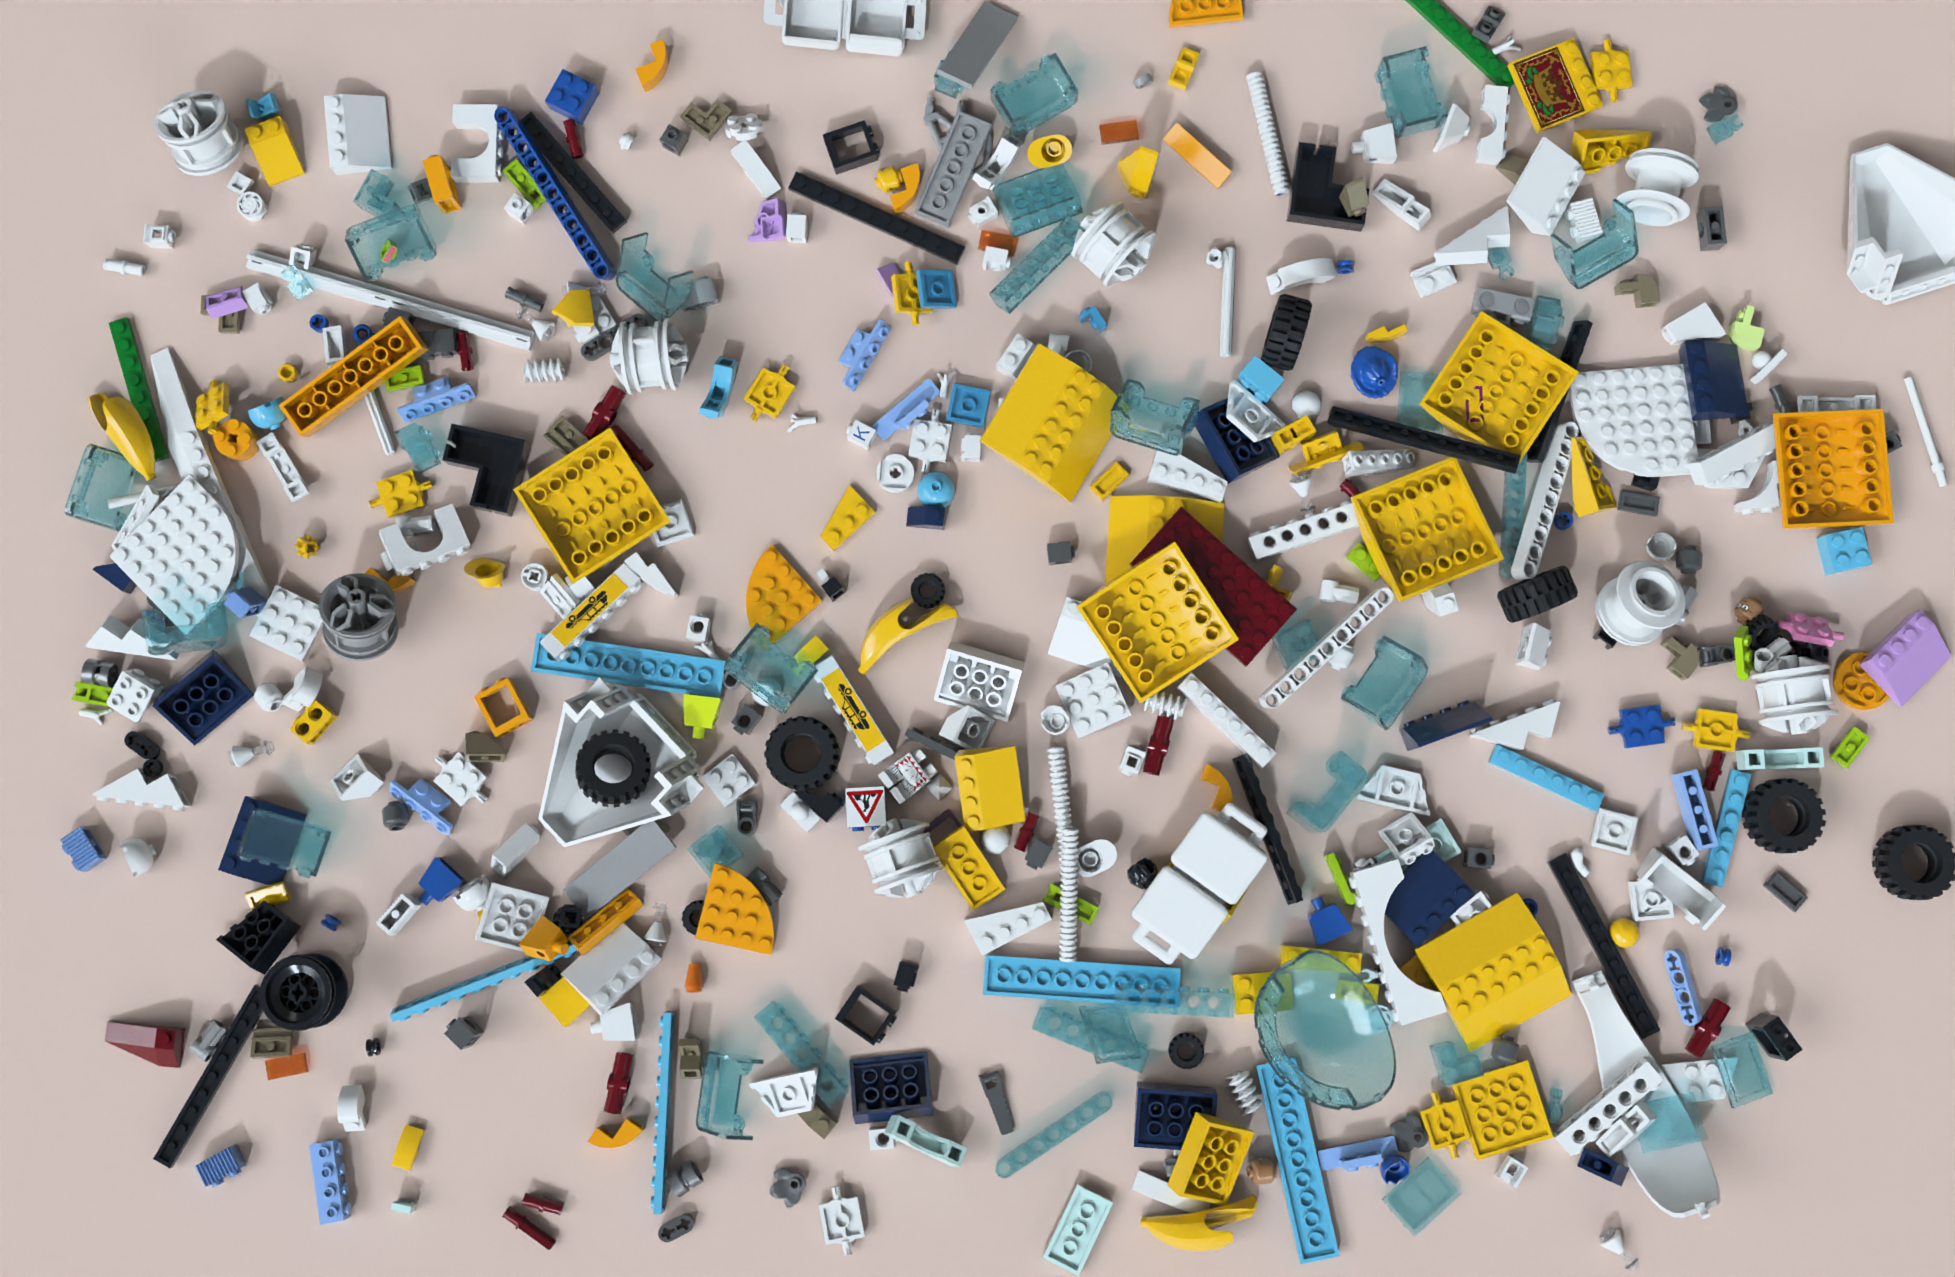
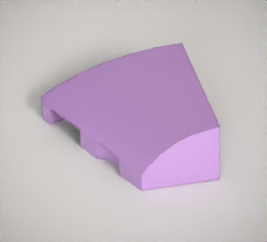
[748,198,786,242]

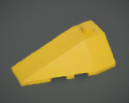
[1571,129,1652,174]
[1117,146,1159,199]
[1571,436,1617,517]

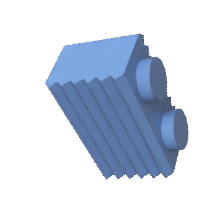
[224,587,267,618]
[60,826,107,872]
[195,1145,246,1188]

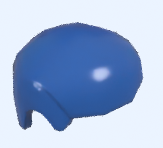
[1380,1154,1410,1185]

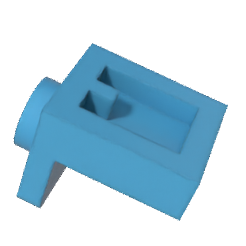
[1079,306,1107,333]

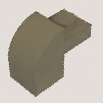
[1614,274,1660,308]
[1660,637,1699,681]
[678,1037,703,1079]

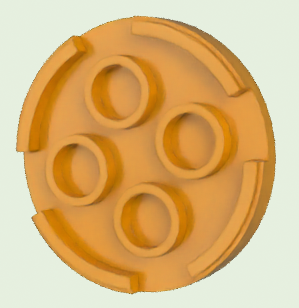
[1833,652,1889,710]

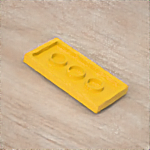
[933,825,1005,911]

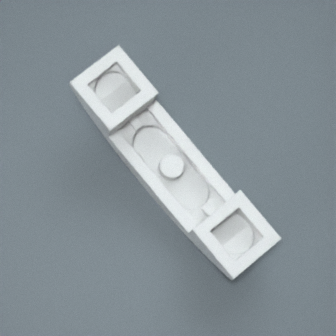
[1797,395,1876,412]
[256,432,310,504]
[1132,1170,1211,1213]

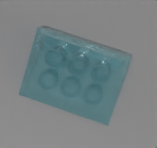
[993,163,1083,238]

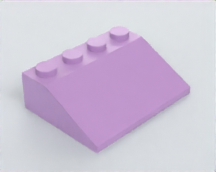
[1859,610,1951,707]

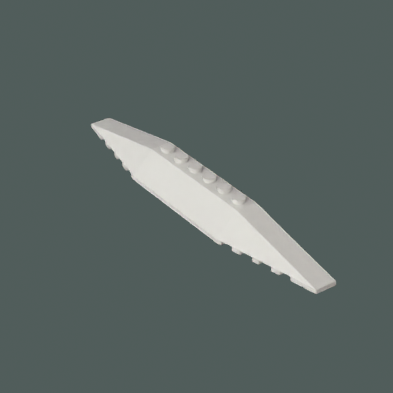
[151,348,271,618]

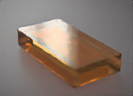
[1099,120,1139,145]
[978,230,1018,257]
[265,1053,309,1080]

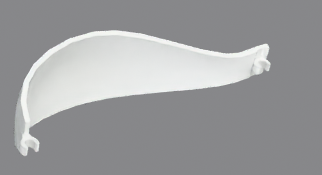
[1572,970,1721,1219]

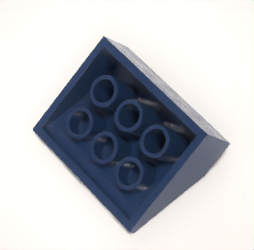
[1678,340,1749,421]
[1191,398,1280,484]
[152,649,254,746]
[1399,700,1493,751]
[218,796,307,885]
[1385,850,1474,947]
[849,1051,934,1124]
[1134,1082,1217,1150]

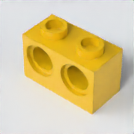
[1271,415,1316,455]
[290,700,338,745]

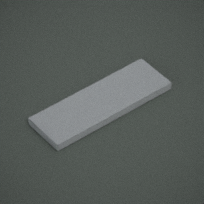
[937,1,1018,90]
[914,110,993,228]
[563,820,677,920]

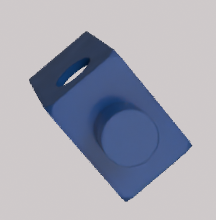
[418,857,467,905]
[1308,896,1353,946]

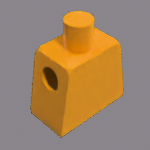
[519,916,569,961]

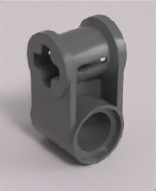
[1697,644,1736,667]
[736,798,758,836]

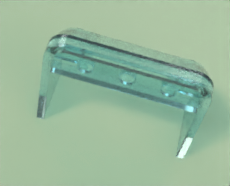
[1551,198,1639,289]
[616,232,694,322]
[696,1051,764,1140]

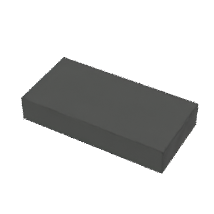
[1617,491,1660,517]
[1763,871,1808,912]

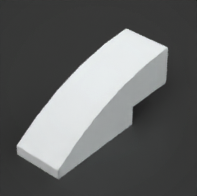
[730,140,781,200]
[1373,179,1431,231]
[322,325,349,368]
[624,552,679,598]
[1595,1102,1658,1158]

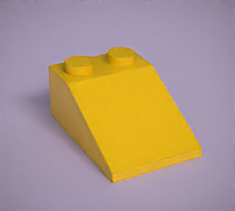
[245,116,305,187]
[1231,969,1293,1015]

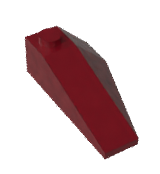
[105,1021,185,1068]

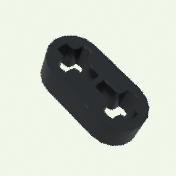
[124,731,160,760]

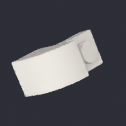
[281,666,323,712]
[337,1085,367,1132]

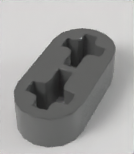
[658,1213,695,1242]

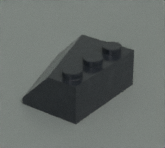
[216,900,301,975]

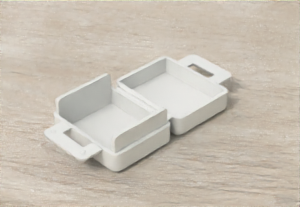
[763,0,926,56]
[1132,803,1267,964]

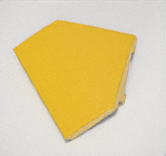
[551,290,594,328]

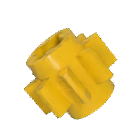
[294,534,320,559]

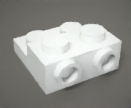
[566,295,616,344]
[1378,812,1435,866]
[1450,889,1492,926]

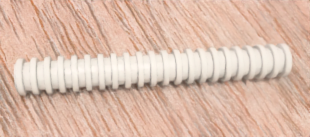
[1246,71,1290,196]
[1047,747,1078,878]
[1059,827,1079,962]

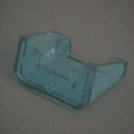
[65,444,142,532]
[1341,635,1428,730]

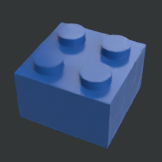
[545,69,600,125]

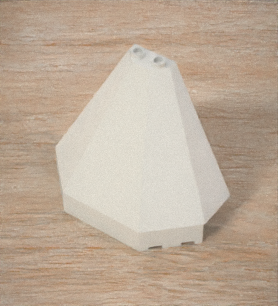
[1847,143,1955,305]
[538,677,704,847]

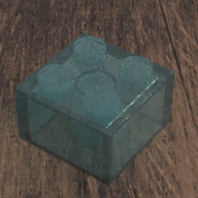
[1272,619,1319,671]
[687,824,744,878]

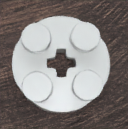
[725,113,763,141]
[876,454,915,493]

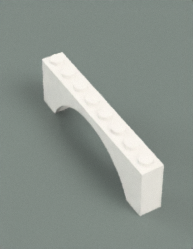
[1349,858,1447,1026]

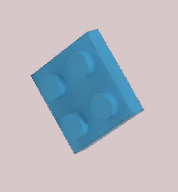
[916,269,957,309]
[946,383,991,429]

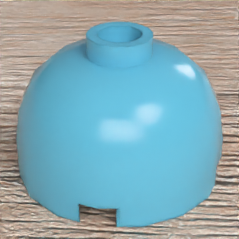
[247,397,286,430]
[917,471,955,508]

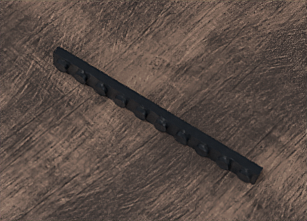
[788,172,965,265]
[1327,406,1521,474]
[1547,853,1660,1039]
[153,984,264,1169]

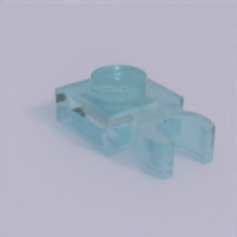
[1706,115,1744,145]
[1487,247,1515,280]
[280,265,314,301]
[1546,1088,1563,1124]

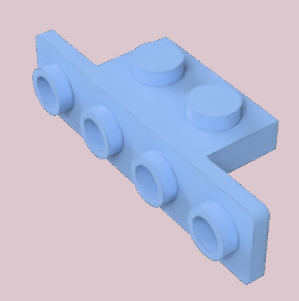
[838,319,891,391]
[397,376,475,422]
[872,378,940,440]
[389,778,453,836]
[1317,1135,1398,1172]

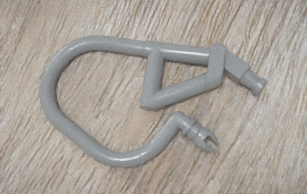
[923,96,992,179]

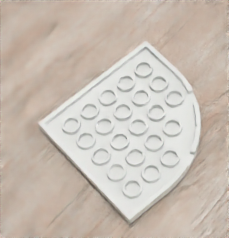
[1569,364,1699,477]
[109,474,239,636]

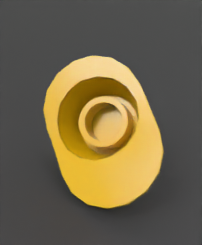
[1027,134,1072,168]
[464,558,506,588]

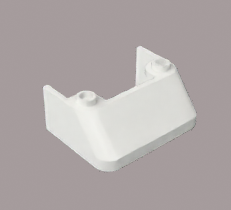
[1636,847,1726,930]

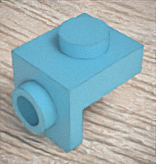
[246,93,280,121]

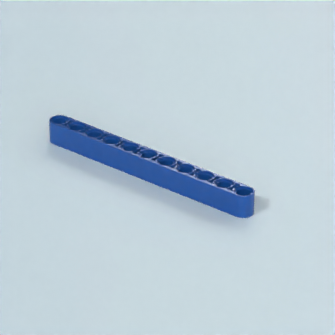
[494,107,616,280]

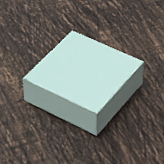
[391,1199,417,1214]

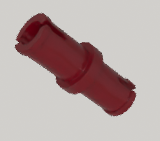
[563,119,584,159]
[456,332,474,371]
[1702,751,1726,792]
[1014,812,1040,852]
[522,1193,564,1216]

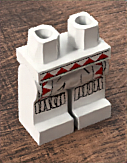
[878,749,937,805]

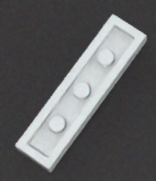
[111,484,160,551]

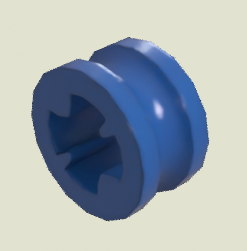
[1336,260,1354,274]
[309,314,329,333]
[1554,512,1573,530]
[321,914,341,931]
[1715,947,1731,966]

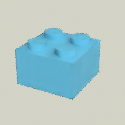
[1237,355,1285,405]
[1816,527,1872,576]

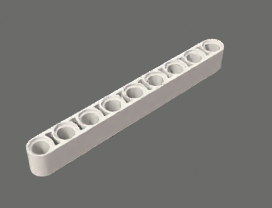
[1511,421,1579,580]
[1259,587,1393,709]

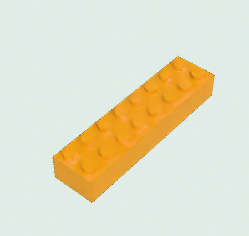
[278,316,429,438]

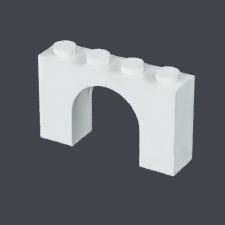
[451,104,505,183]
[379,503,470,576]

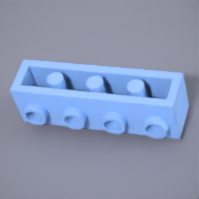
[1671,769,1719,850]
[309,1138,351,1225]

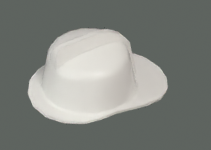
[1076,839,1117,877]

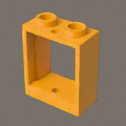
[422,155,462,214]
[474,677,534,738]

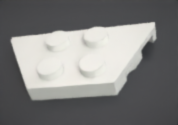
[1226,379,1287,442]
[1697,449,1765,489]
[1355,765,1431,816]
[1659,1056,1737,1103]
[749,1067,818,1117]

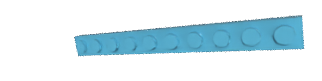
[390,941,577,1022]
[651,1011,674,1214]

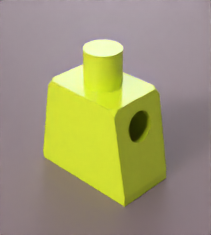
[684,694,723,740]

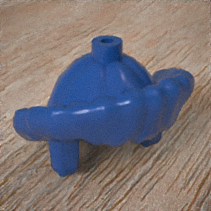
[1351,346,1398,399]

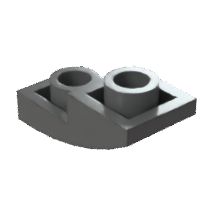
[1471,5,1505,44]

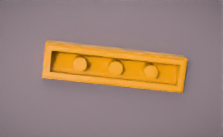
[1163,123,1231,189]
[567,888,643,956]

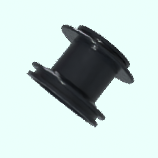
[259,953,348,1031]

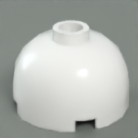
[120,838,156,878]
[452,874,491,911]

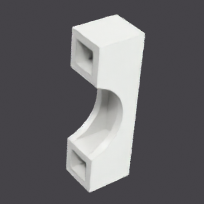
[1475,85,1510,165]

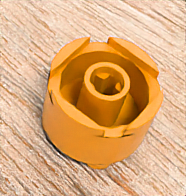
[213,419,260,461]

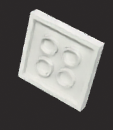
[249,585,323,662]
[1055,662,1132,739]
[474,882,550,952]

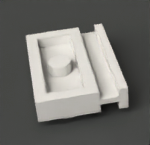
[1410,262,1457,298]
[540,573,581,619]

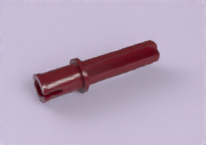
[611,424,654,472]
[502,1206,556,1250]

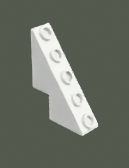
[1434,206,1510,266]
[1342,449,1416,478]
[86,615,183,660]
[1469,699,1560,751]
[92,768,191,811]

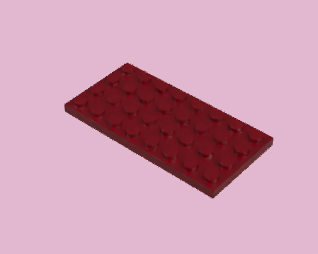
[1129,507,1297,667]

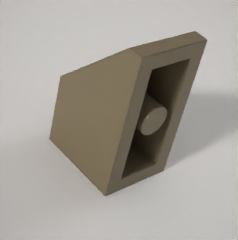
[1496,154,1529,185]
[1339,177,1369,217]
[464,731,506,762]
[797,1102,838,1139]

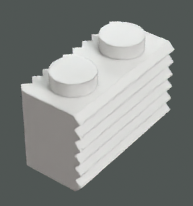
[1565,197,1602,243]
[376,894,422,935]

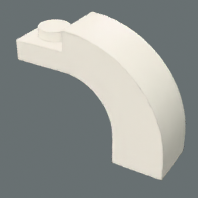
[973,133,1024,190]
[1266,258,1337,295]

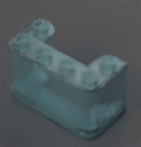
[1375,46,1448,138]
[990,53,1078,138]
[345,204,437,281]
[1110,379,1200,456]
[141,602,228,656]
[724,623,819,714]
[1286,750,1368,833]
[236,807,331,879]

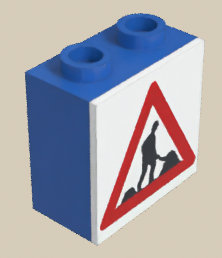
[845,786,887,831]

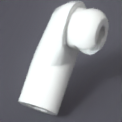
[1570,847,1591,877]

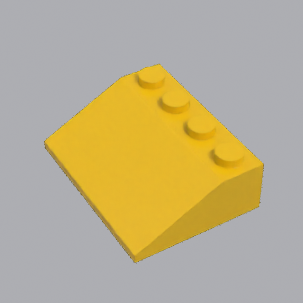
[955,745,1026,831]
[1167,1112,1255,1205]

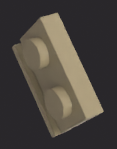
[543,415,589,456]
[250,1028,294,1059]

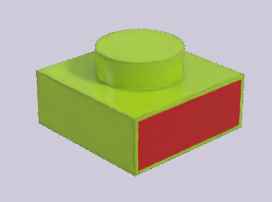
[379,238,398,264]

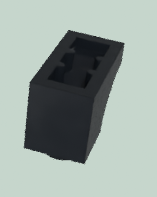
[799,790,844,823]
[524,965,562,997]

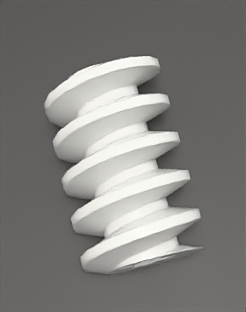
[524,358,565,383]
[1144,691,1187,720]
[1225,1070,1263,1116]

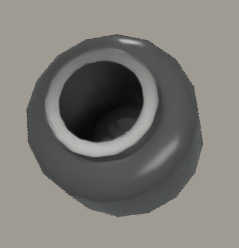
[1676,545,1703,574]
[382,801,409,831]
[1491,1035,1520,1066]

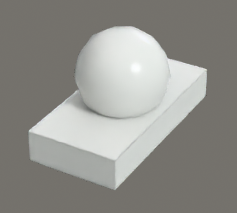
[1750,349,1787,384]
[780,792,821,832]

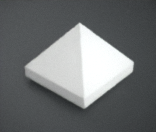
[926,774,953,800]

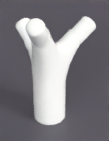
[1491,36,1521,55]
[937,371,956,398]
[787,414,816,432]
[694,640,721,660]
[79,708,112,725]

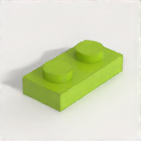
[385,365,426,392]
[1345,543,1381,582]
[1829,726,1870,769]

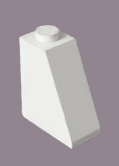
[1661,302,1726,345]
[1422,583,1458,616]
[490,823,540,879]

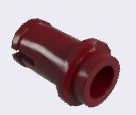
[1339,479,1362,497]

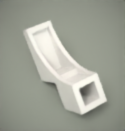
[1734,460,1780,515]

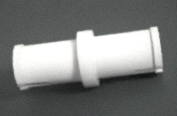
[103,258,146,276]

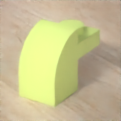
[1728,305,1765,352]

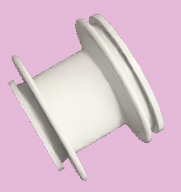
[1616,148,1699,226]
[1595,561,1686,646]

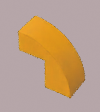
[635,39,669,92]
[890,163,920,215]
[364,567,417,593]
[1200,764,1233,812]
[588,1117,645,1148]

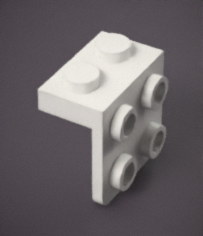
[107,669,166,722]

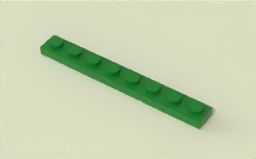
[1405,0,1515,90]
[109,317,169,462]

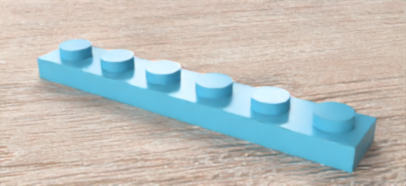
[1488,745,1605,812]
[1701,769,1751,887]

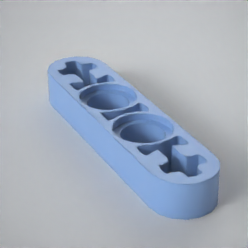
[1664,948,1702,1026]

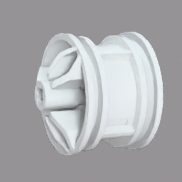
[154,90,244,176]
[1071,201,1156,288]
[610,318,689,395]
[1751,655,1838,735]
[858,818,945,898]

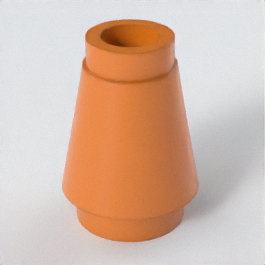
[684,964,704,993]

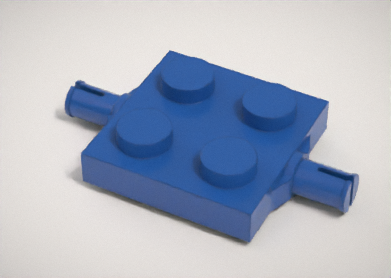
[1608,705,1676,748]

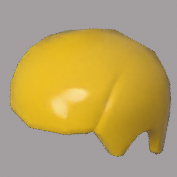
[1609,918,1640,948]

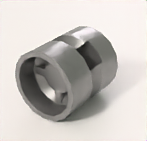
[81,658,119,687]
[666,1160,704,1197]

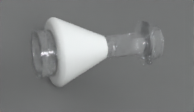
[563,281,607,297]
[516,306,557,341]
[1289,471,1316,515]
[228,740,274,768]
[644,902,668,947]
[1599,1227,1640,1271]

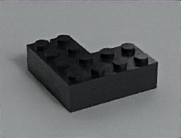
[1286,142,1369,232]
[442,424,530,517]

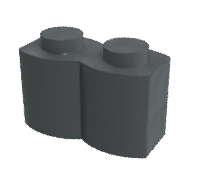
[417,328,458,360]

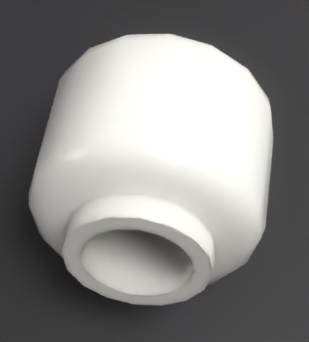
[1328,644,1355,671]
[254,683,284,712]

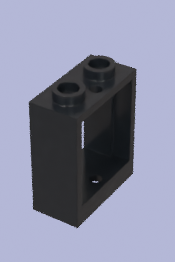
[822,120,880,175]
[835,985,897,1046]
[1745,1013,1803,1061]

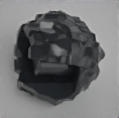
[1127,858,1158,889]

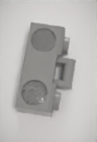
[1470,287,1535,327]

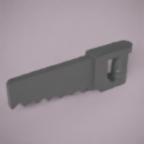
[978,1070,1014,1135]

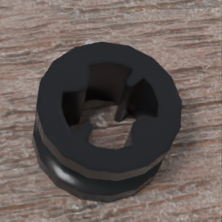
[143,759,164,777]
[366,1038,381,1057]

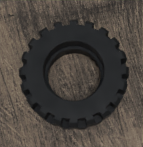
[1261,294,1312,371]
[1497,566,1578,623]
[764,716,840,791]
[575,729,651,807]
[1742,778,1826,854]
[1872,825,1955,900]

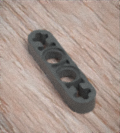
[581,314,648,361]

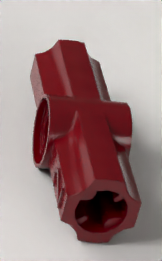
[583,385,626,439]
[1143,716,1174,776]
[1685,998,1731,1058]
[604,1052,634,1115]

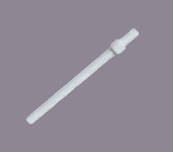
[1904,377,1948,487]

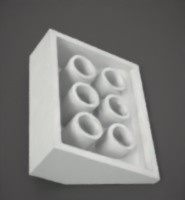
[324,94,392,175]
[1507,137,1586,236]
[1048,597,1122,678]
[934,641,1025,722]
[561,923,661,1016]

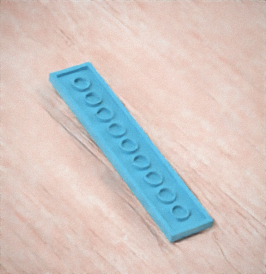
[531,633,727,698]
[983,955,1181,1008]
[1256,1057,1340,1264]

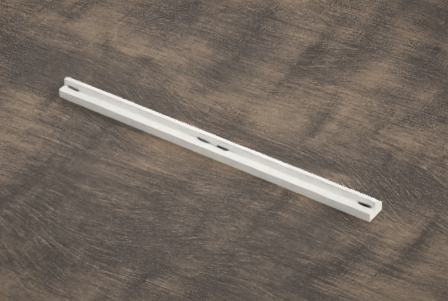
[246,249,536,351]

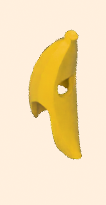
[87,393,156,481]
[857,598,958,675]
[1140,1194,1258,1251]

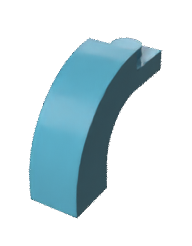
[699,356,738,419]

